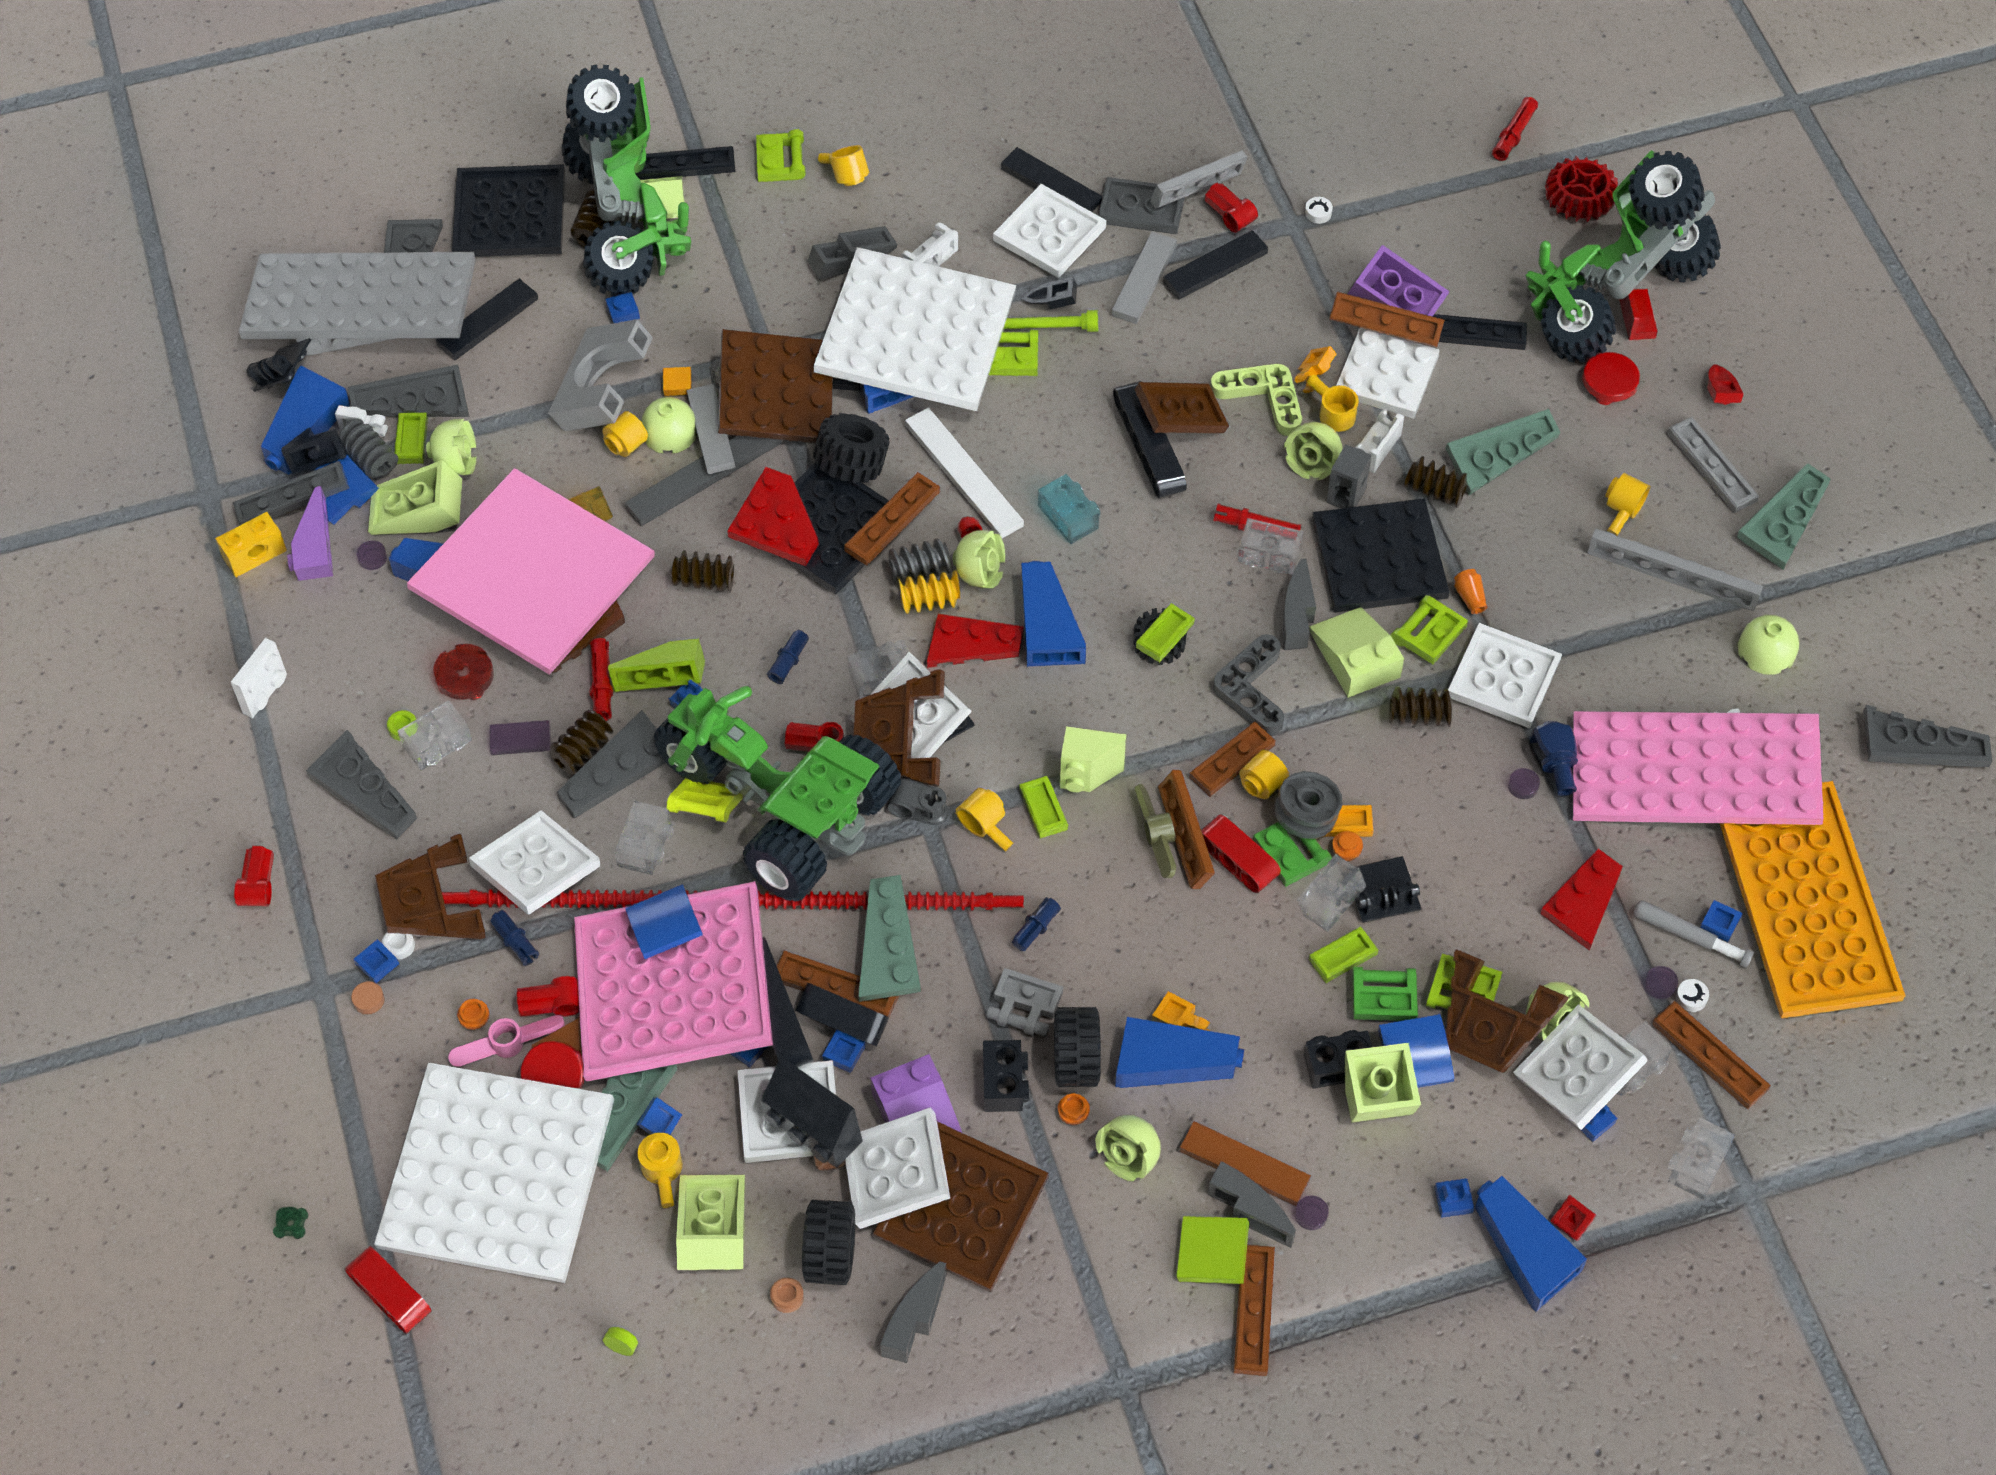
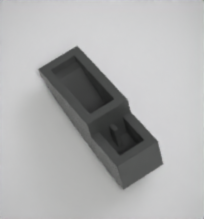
[808,226,898,279]
[1282,558,1316,650]
[1208,1161,1296,1248]
[880,1262,947,1363]

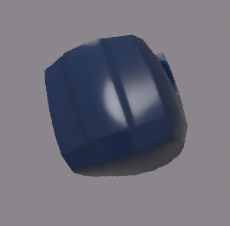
[1530,721,1578,796]

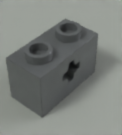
[1327,444,1372,508]

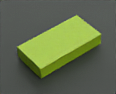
[394,413,428,464]
[1136,603,1195,663]
[1019,776,1068,839]
[1309,926,1378,983]

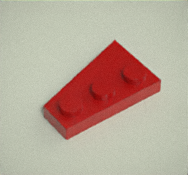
[927,613,1024,668]
[1540,848,1623,951]

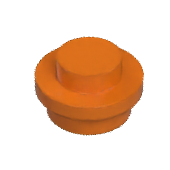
[1332,831,1363,861]
[457,999,490,1030]
[1058,1093,1090,1125]

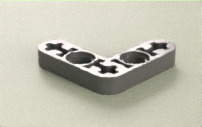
[1213,634,1284,735]

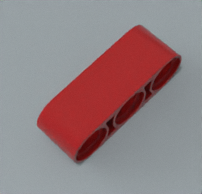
[1201,814,1281,893]
[344,1246,432,1334]

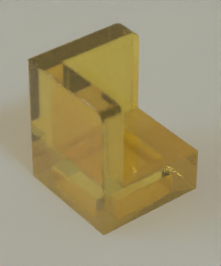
[568,486,613,521]

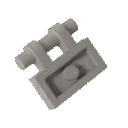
[986,968,1063,1037]

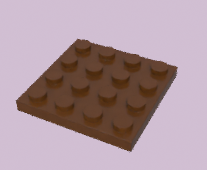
[718,329,833,443]
[873,1121,1049,1292]

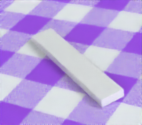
[905,407,1024,538]

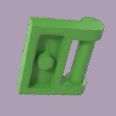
[1253,822,1333,887]
[1352,966,1418,1021]

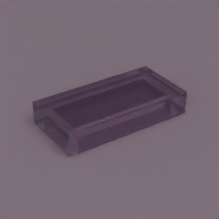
[490,720,551,756]

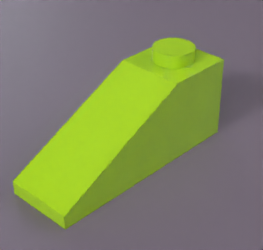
[608,638,705,692]

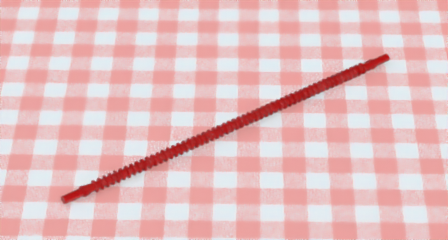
[442,889,1024,911]

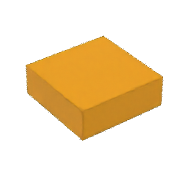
[663,367,692,396]

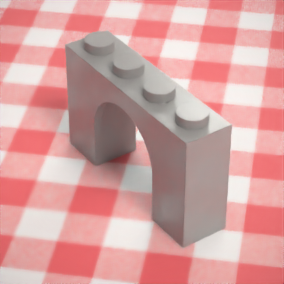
[548,319,653,431]

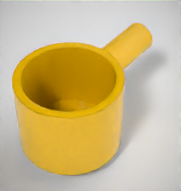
[818,145,870,186]
[1307,375,1359,432]
[602,411,648,457]
[1605,473,1651,536]
[1239,750,1289,799]
[956,788,1014,852]
[637,1133,683,1208]

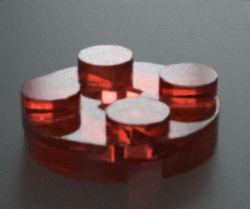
[433,644,494,700]

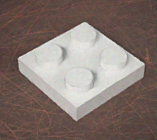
[231,638,287,718]

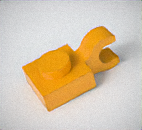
[1294,346,1336,393]
[1152,991,1210,1031]

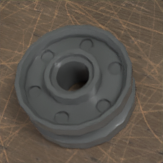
[1275,771,1343,839]

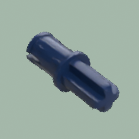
[767,629,809,684]
[1012,897,1061,951]
[490,910,539,966]

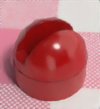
[958,516,983,538]

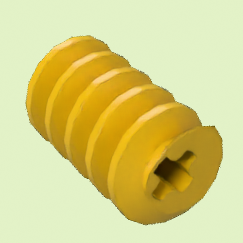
[898,570,961,614]

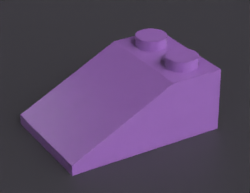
[1348,245,1450,316]
[870,1054,962,1133]

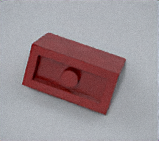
[1619,289,1658,340]

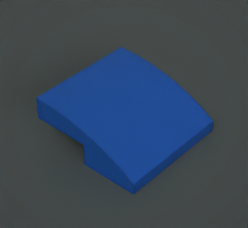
[315,454,379,525]
[625,884,703,959]
[1378,1014,1455,1088]

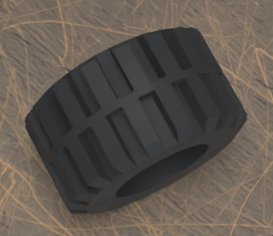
[813,413,890,483]
[1054,1007,1101,1087]
[802,1199,856,1285]

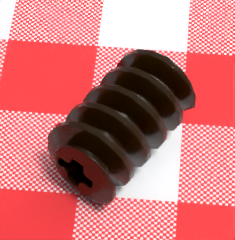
[570,188,611,247]
[1404,456,1468,508]
[671,550,734,592]
[1389,687,1452,727]
[549,710,613,776]

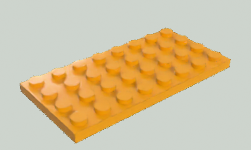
[1719,781,1905,1018]

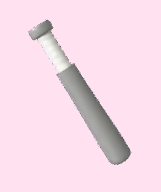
[1634,900,1754,968]

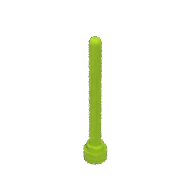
[1004,310,1098,332]

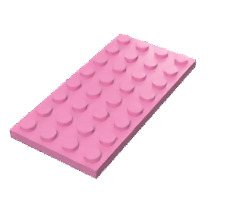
[1573,711,1823,825]

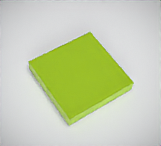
[1177,1216,1249,1284]

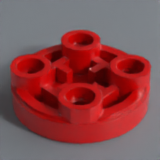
[1582,352,1640,405]
[521,1041,585,1089]

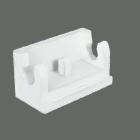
[901,222,958,267]
[1355,409,1404,473]

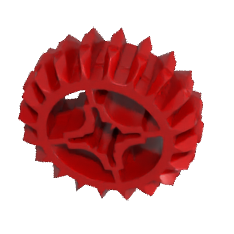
[1545,156,1618,222]

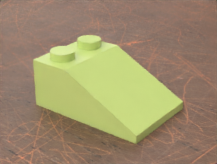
[368,460,462,535]
[1309,607,1404,698]
[676,1175,745,1270]

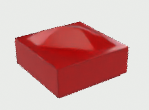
[1550,1195,1598,1241]

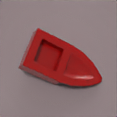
[1707,364,1744,405]

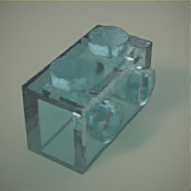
[1038,474,1101,544]

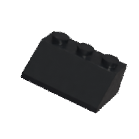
[761,1057,863,1168]

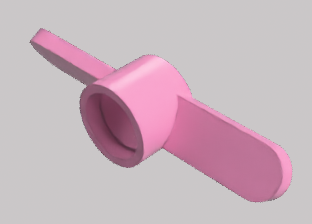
[448,1015,565,1067]

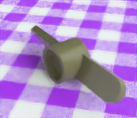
[1134,784,1176,878]

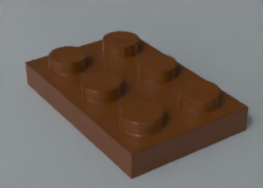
[1134,382,1229,433]

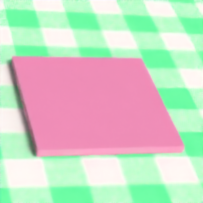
[407,468,655,675]
[574,881,773,1082]

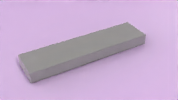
[1150,150,1247,208]
[1112,232,1177,324]
[687,384,736,474]
[1667,417,1759,513]

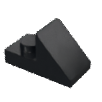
[281,428,347,474]

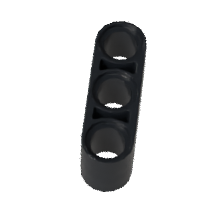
[795,982,889,1047]

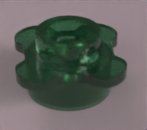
[273,1207,309,1239]

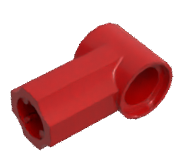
[1205,182,1258,233]
[785,722,844,752]
[234,846,274,907]
[517,976,580,1017]

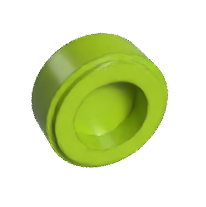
[387,710,418,741]
[603,1327,638,1356]

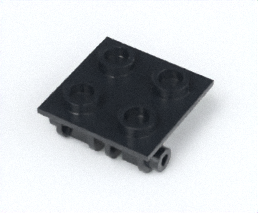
[246,338,311,392]
[1344,856,1422,923]

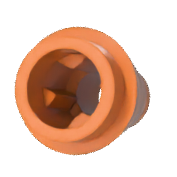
[1454,569,1488,614]

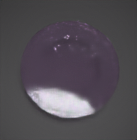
[357,541,387,570]
[1508,768,1540,799]
[1645,966,1678,999]
[1295,1196,1329,1230]

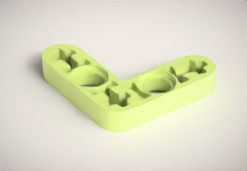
[1210,364,1302,436]

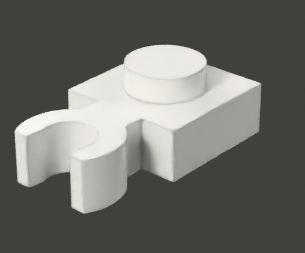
[335,405,388,437]

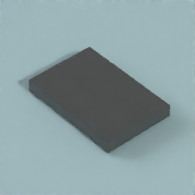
[1098,177,1185,234]

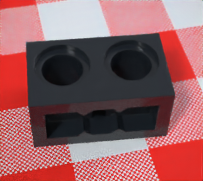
[1304,1030,1372,1089]
[983,1040,1029,1112]

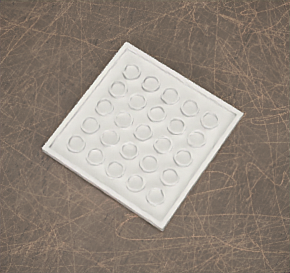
[814,247,1016,411]
[374,1063,614,1283]

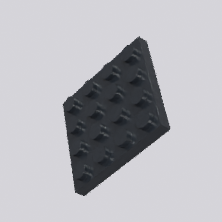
[452,164,565,257]
[780,463,889,594]
[1312,498,1450,613]

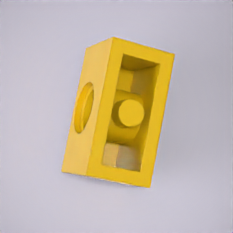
[215,512,287,577]

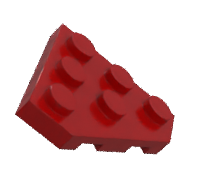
[727,467,818,566]

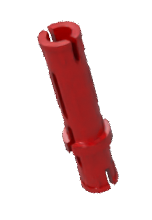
[1492,97,1538,161]
[1213,503,1302,542]
[590,638,613,721]

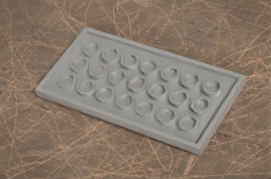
[239,252,476,339]

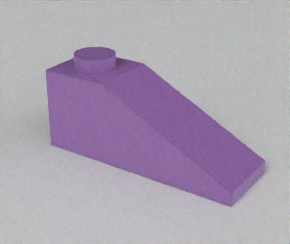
[287,486,333,581]

